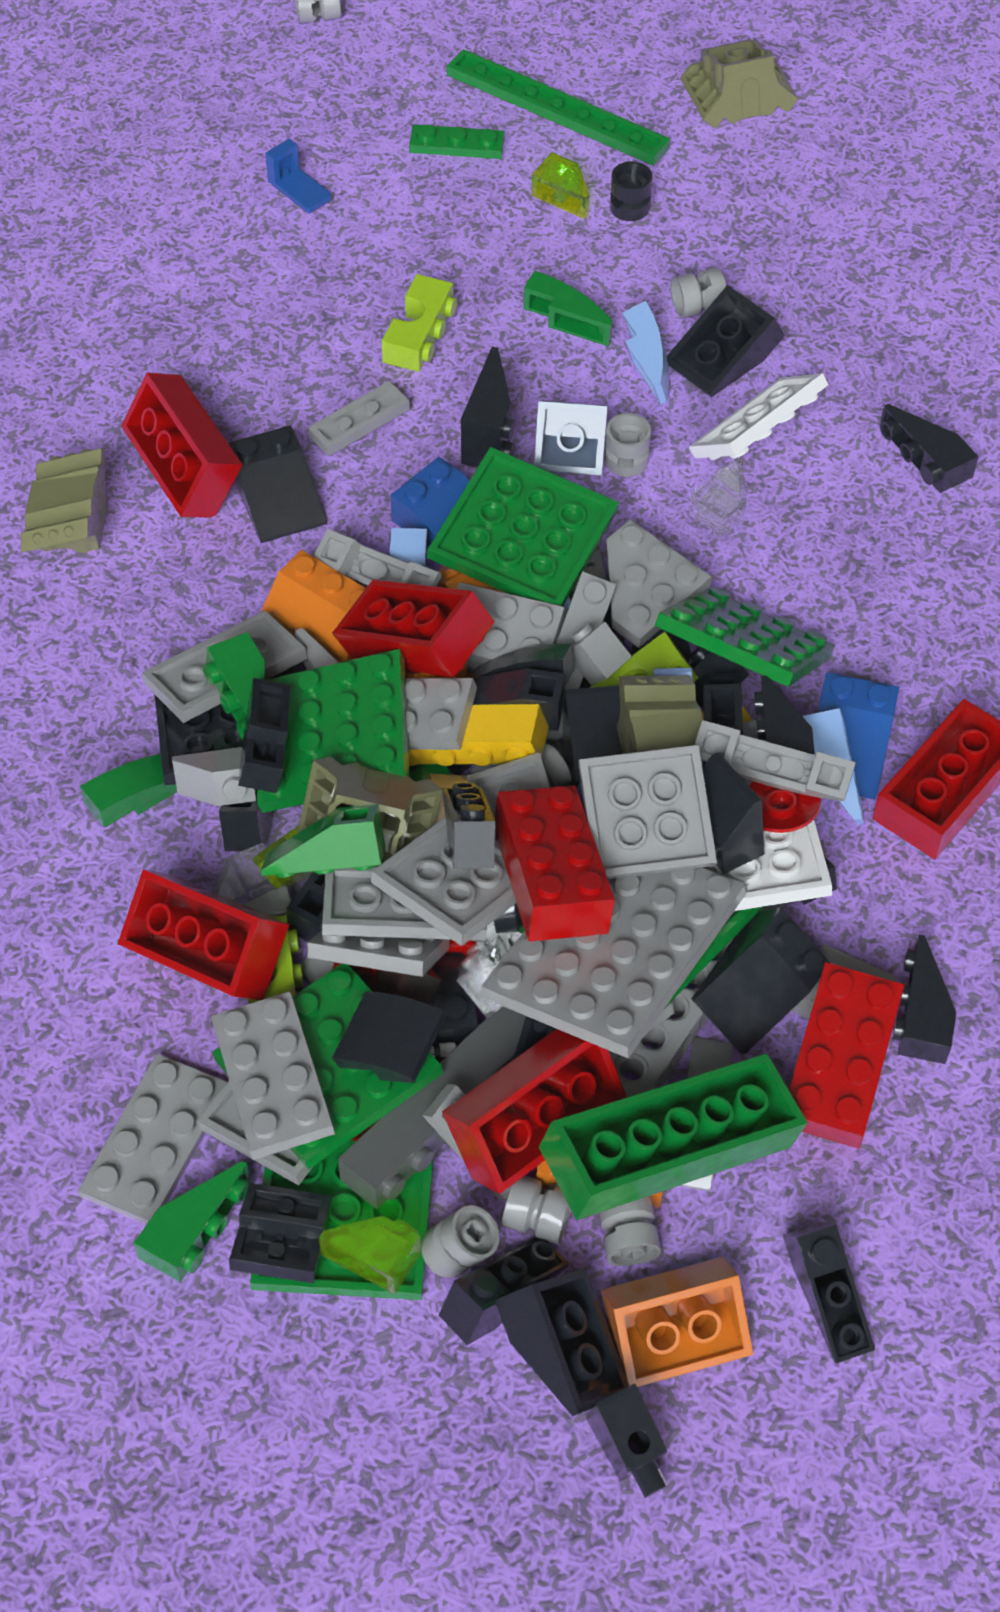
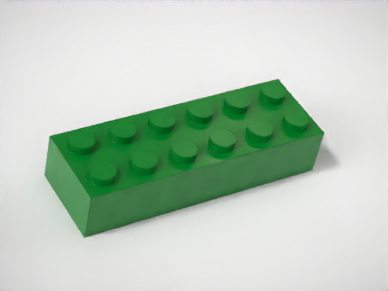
[539,1054,808,1220]

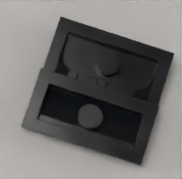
[332,991,447,1083]
[229,1183,332,1284]

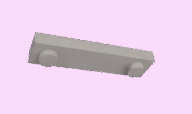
[556,571,616,690]

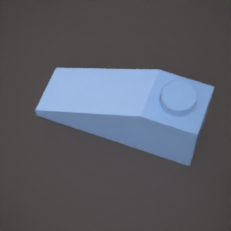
[802,708,865,825]

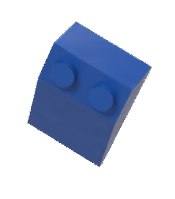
[390,456,470,548]
[817,672,899,800]

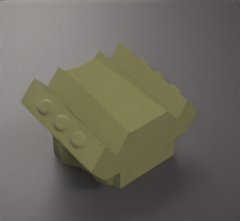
[680,39,798,128]
[21,447,108,553]
[616,675,705,768]
[297,757,443,867]

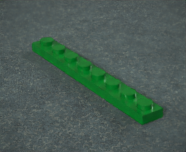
[447,49,670,166]

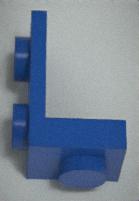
[265,138,331,213]

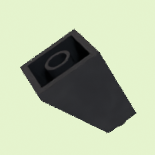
[562,685,622,788]

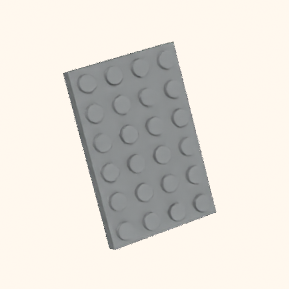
[481,867,746,1058]

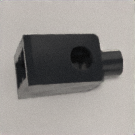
[586,1384,668,1498]

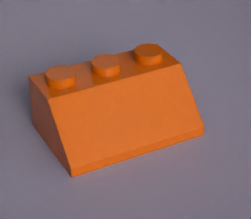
[260,549,366,663]
[601,1256,753,1387]

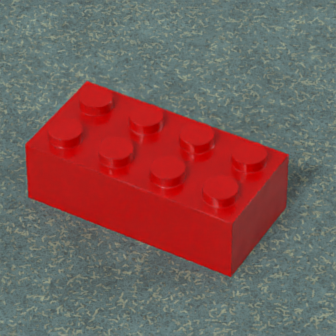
[121,372,243,518]
[332,579,495,678]
[872,699,1000,860]
[494,785,615,942]
[117,869,289,1000]
[789,962,905,1149]
[442,1029,627,1194]

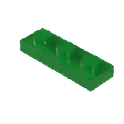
[409,124,504,159]

